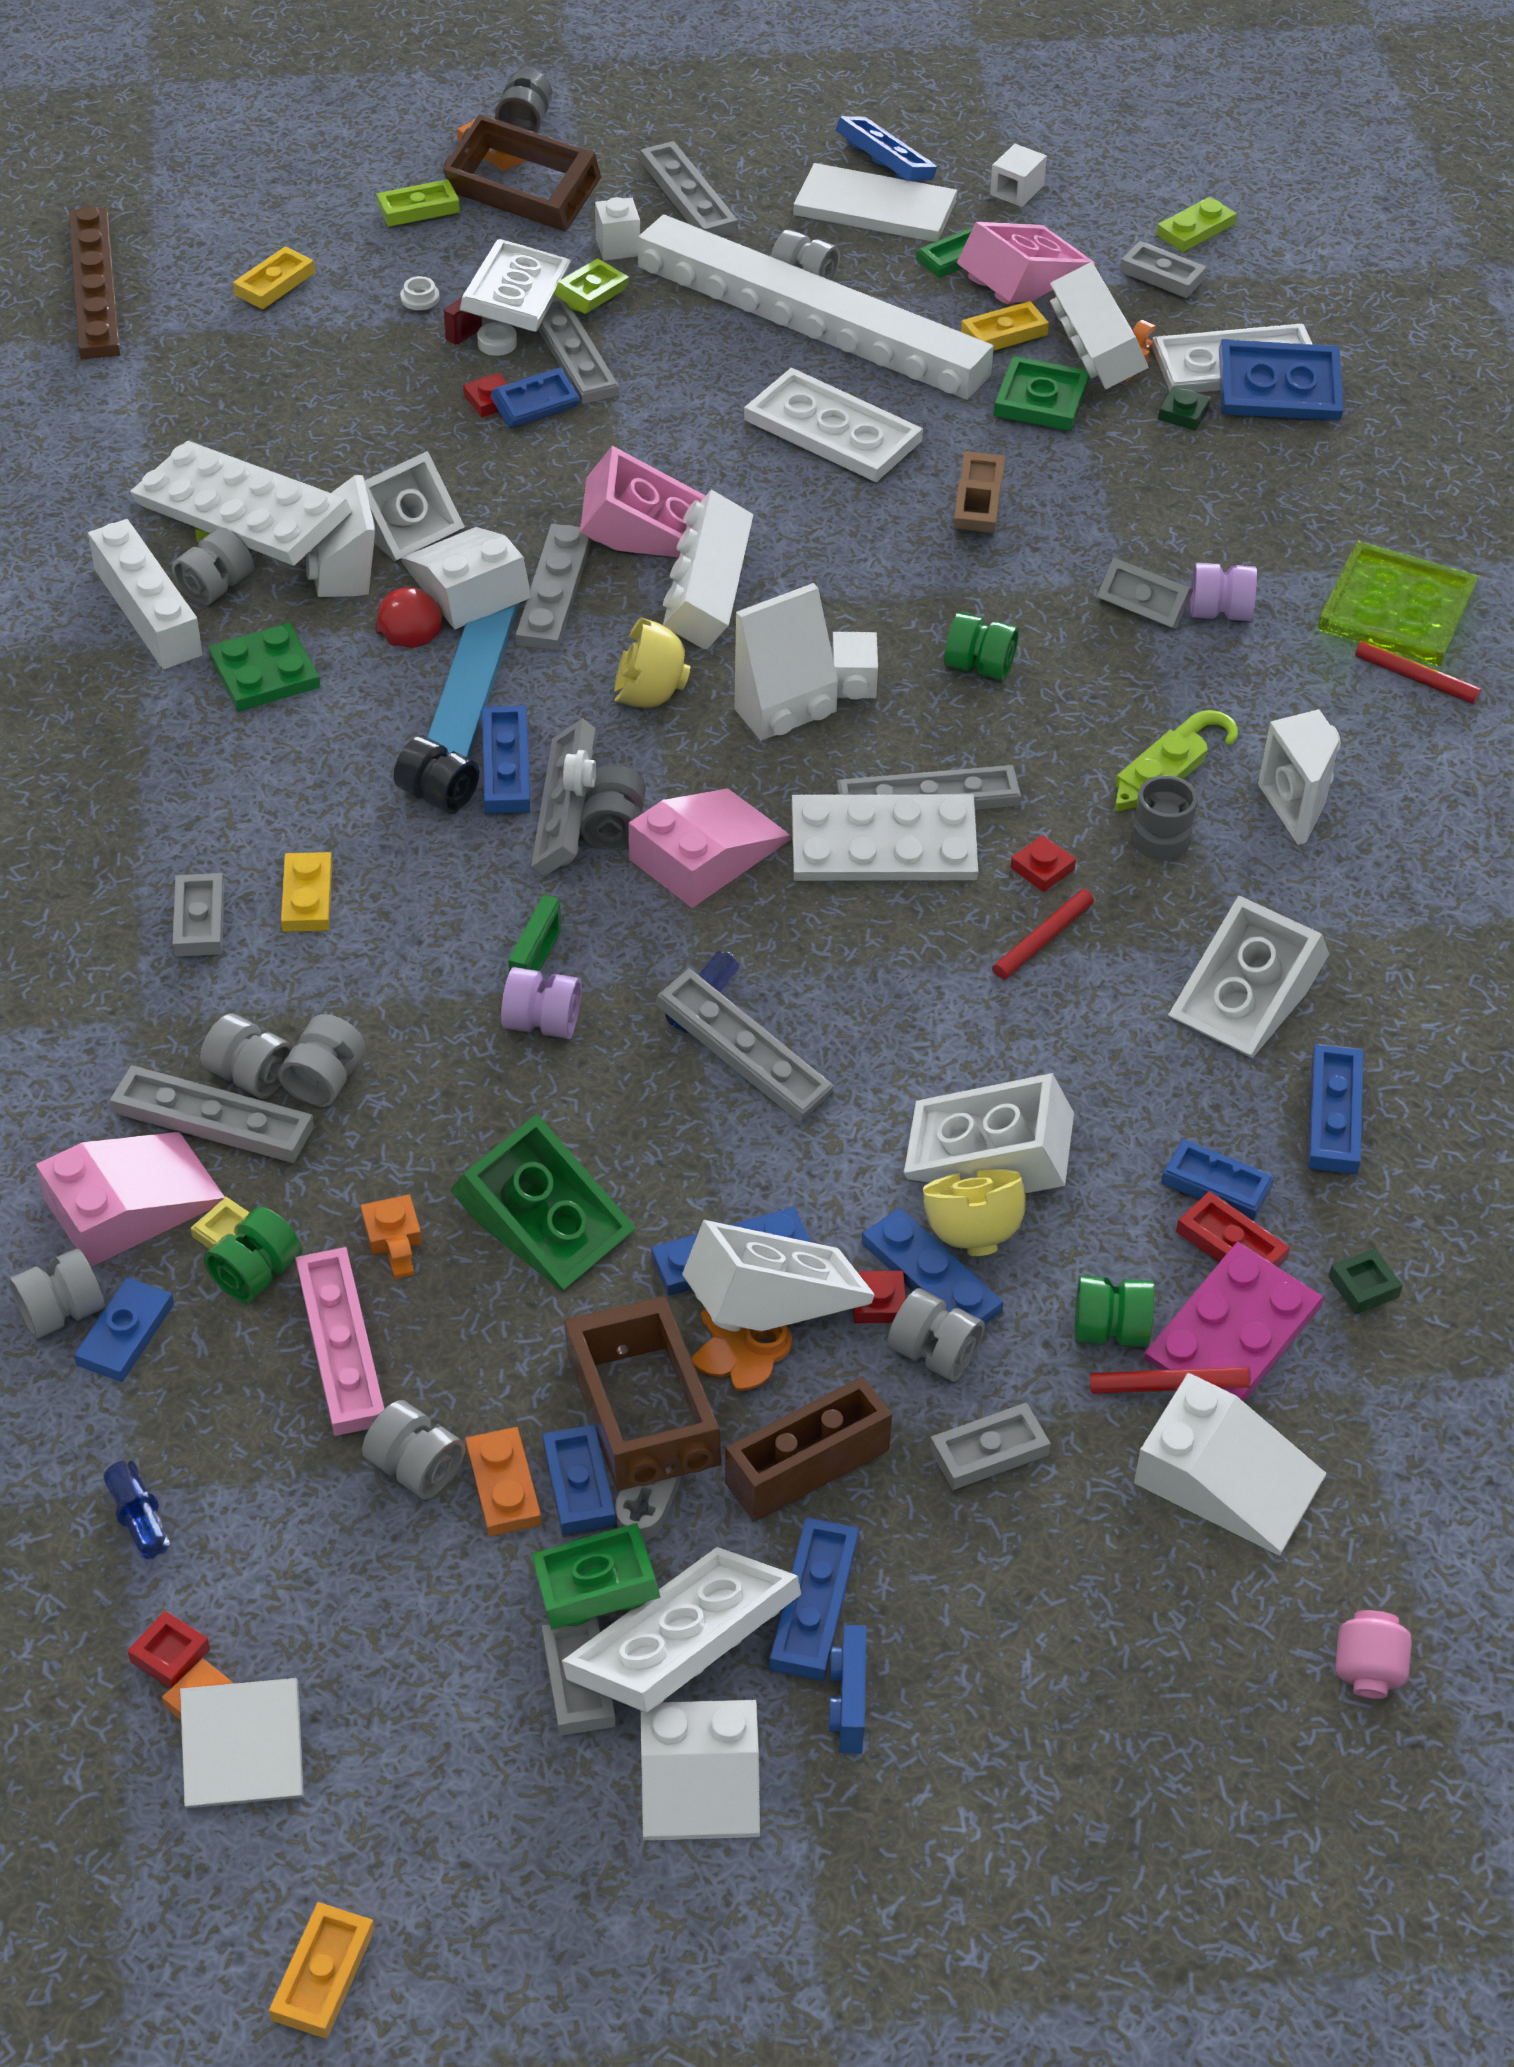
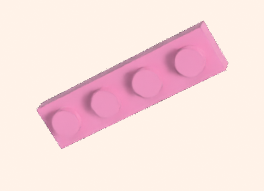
[295,1247,384,1436]

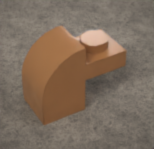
[954,451,1005,534]

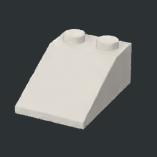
[401,527,531,629]
[734,583,838,741]
[1168,896,1329,1059]
[904,1073,1074,1193]
[682,1220,875,1331]
[1134,1373,1326,1556]

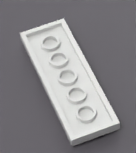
[130,441,352,566]

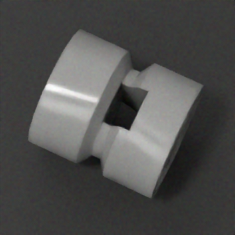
[771,229,840,282]
[172,527,254,606]
[200,1013,293,1099]
[278,1014,366,1107]
[9,1248,105,1339]
[887,1288,985,1382]
[362,1400,465,1500]

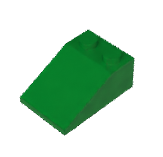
[449,1113,636,1291]

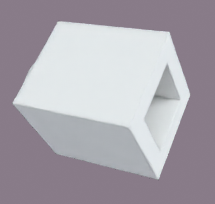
[990,144,1047,207]
[595,197,640,261]
[832,632,878,699]

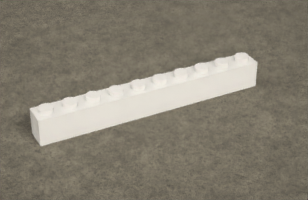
[638,214,994,400]

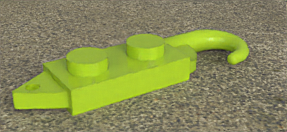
[1115,710,1238,812]

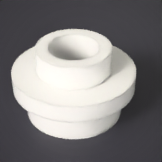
[400,276,440,310]
[563,750,596,796]

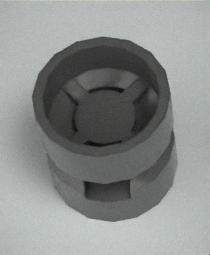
[495,69,553,133]
[580,765,646,851]
[1132,776,1198,860]

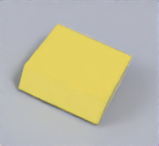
[191,1197,250,1249]

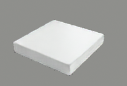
[180,1678,304,1808]

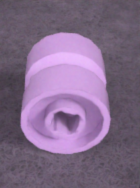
[1190,563,1257,622]
[501,967,582,1039]

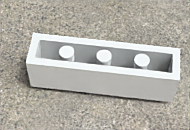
[1050,262,1149,389]
[663,489,753,649]
[88,519,203,670]

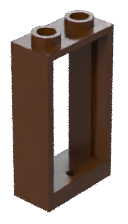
[443,114,601,232]
[564,1296,722,1492]

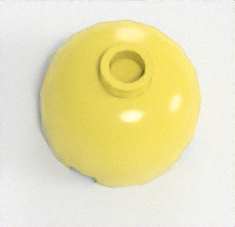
[614,617,690,709]
[923,1169,1026,1256]

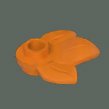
[691,1309,792,1391]

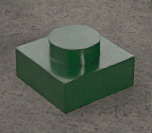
[1158,386,1211,431]
[1328,1248,1403,1315]

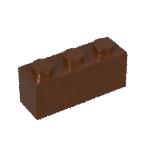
[725,1376,892,1522]

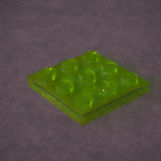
[1317,541,1479,666]

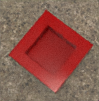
[463,373,508,418]
[1010,835,1076,892]
[853,1271,905,1324]
[127,1610,211,1689]

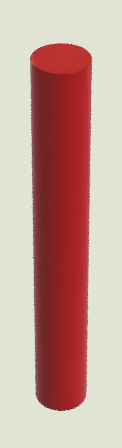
[1355,640,1482,704]
[992,889,1094,980]
[1090,1367,1251,1394]

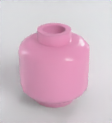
[1335,1610,1412,1699]

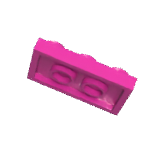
[1145,1241,1323,1402]

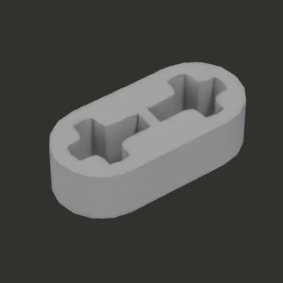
[615,1465,682,1540]

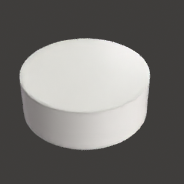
[477,322,517,356]

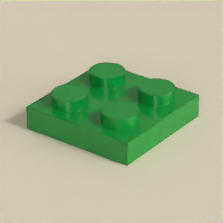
[993,356,1090,431]
[208,623,321,712]
[531,1523,661,1630]

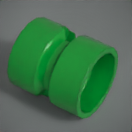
[944,611,1019,681]
[203,1206,303,1304]
[1074,1275,1154,1348]

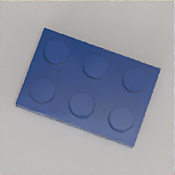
[1219,339,1344,421]

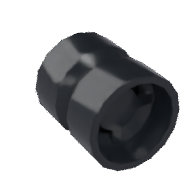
[393,735,480,814]

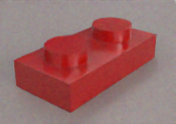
[1176,1191,1290,1267]

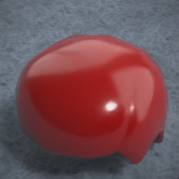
[375,587,442,648]

